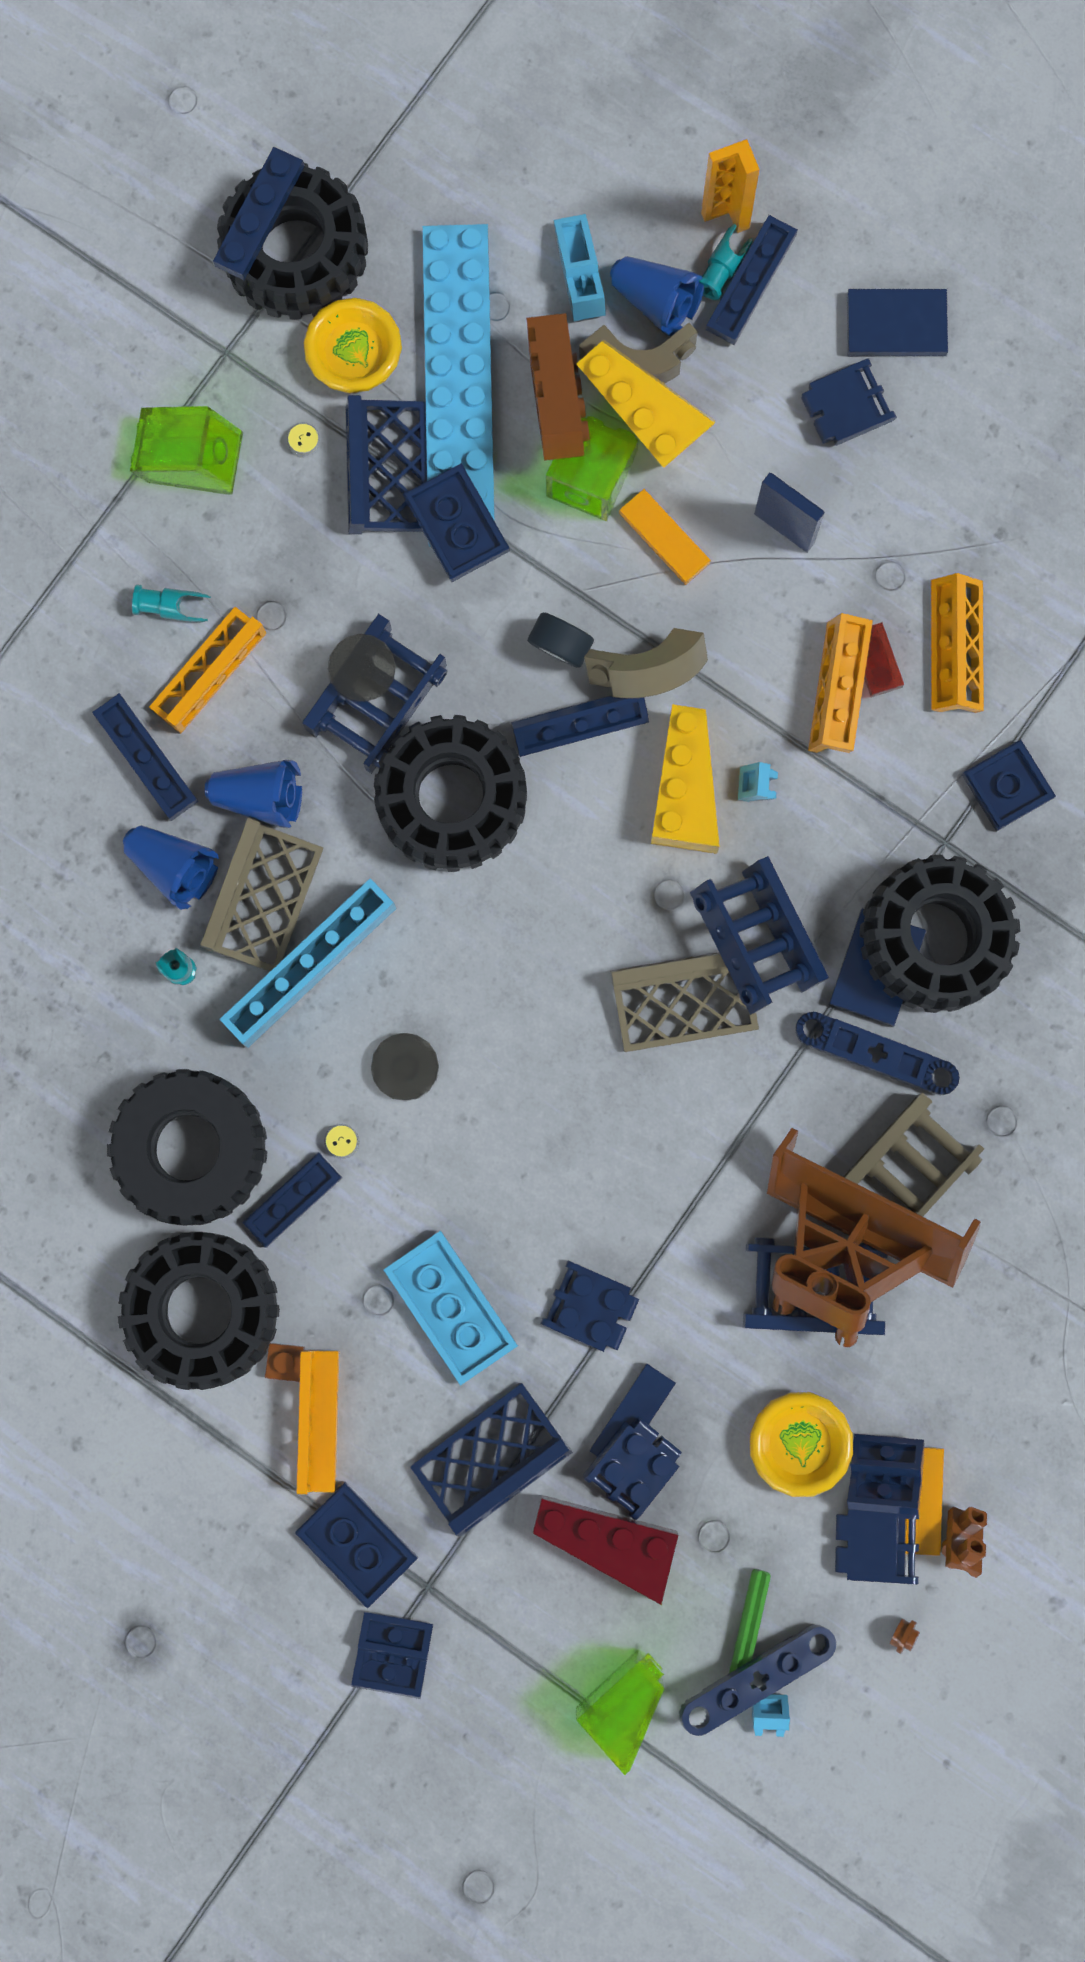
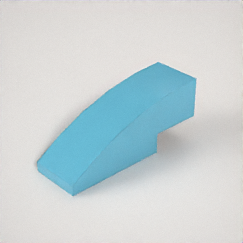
[554,214,606,321]

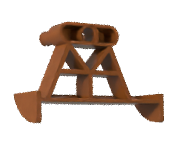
[767,1128,981,1347]

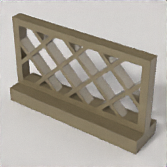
[200,818,323,972]
[610,949,759,1052]

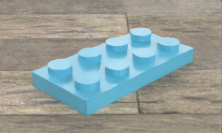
[383,1231,518,1386]

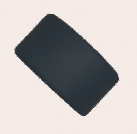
[527,612,594,668]

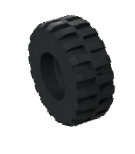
[217,163,368,320]
[374,715,527,872]
[859,855,1020,1013]
[107,1069,268,1226]
[118,1232,280,1390]

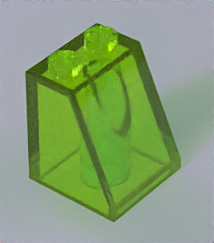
[130,406,243,495]
[546,416,639,521]
[576,1650,664,1775]

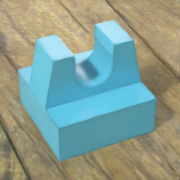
[738,762,778,802]
[752,1694,790,1737]

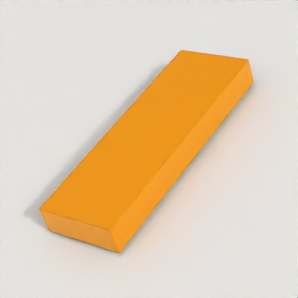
[619,489,711,585]
[906,1447,944,1556]

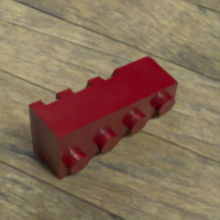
[533,1495,679,1605]

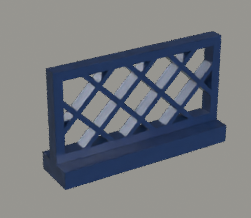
[345,395,427,535]
[410,1383,573,1536]

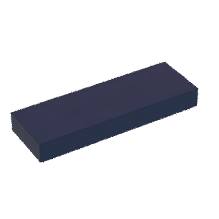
[242,1152,342,1248]
[589,1363,676,1456]

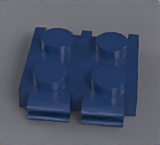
[801,359,897,446]
[540,1260,639,1352]
[583,1417,682,1520]
[835,1509,919,1584]

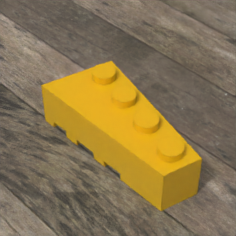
[577,340,715,468]
[651,704,720,854]

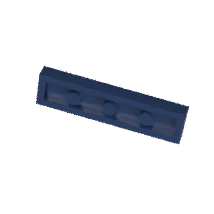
[213,146,304,280]
[706,215,798,345]
[92,693,198,821]
[511,695,649,757]

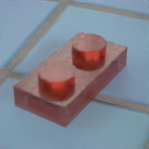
[864,622,904,698]

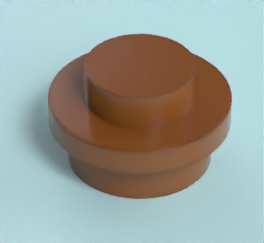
[890,1619,920,1654]

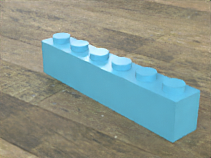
[219,878,397,1048]

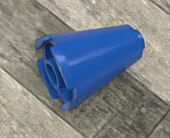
[610,256,704,337]
[204,760,302,828]
[123,825,219,910]

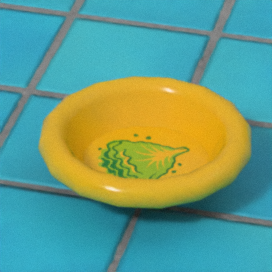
[303,298,402,394]
[750,1392,853,1497]

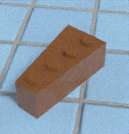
[526,313,590,461]

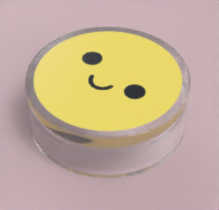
[287,422,320,458]
[324,1124,360,1159]

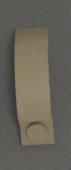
[579,322,698,384]
[584,628,708,698]

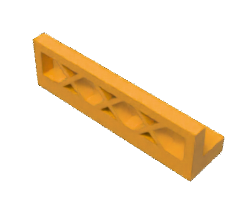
[701,139,760,233]
[931,573,984,713]
[149,607,267,734]
[808,613,873,753]
[297,1350,340,1494]

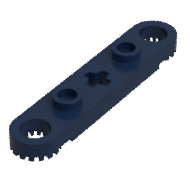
[795,1011,960,1095]
[679,1624,836,1736]

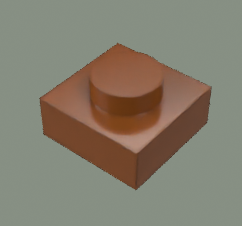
[265,1343,305,1382]

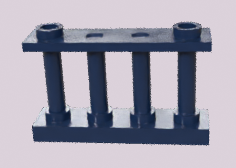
[302,613,448,774]
[690,856,829,1015]
[743,1238,888,1335]

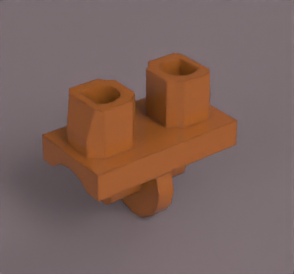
[941,1507,987,1578]

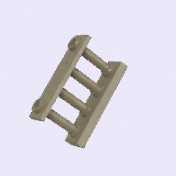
[843,1092,984,1217]

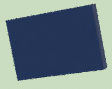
[847,289,948,356]
[403,463,510,583]
[754,472,825,553]
[829,908,926,1027]
[295,1482,418,1609]

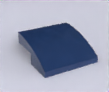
[847,1434,925,1516]
[351,1612,433,1699]

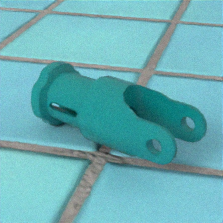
[699,224,753,301]
[132,584,211,622]
[155,948,197,985]

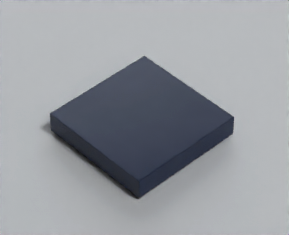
[962,740,1056,832]

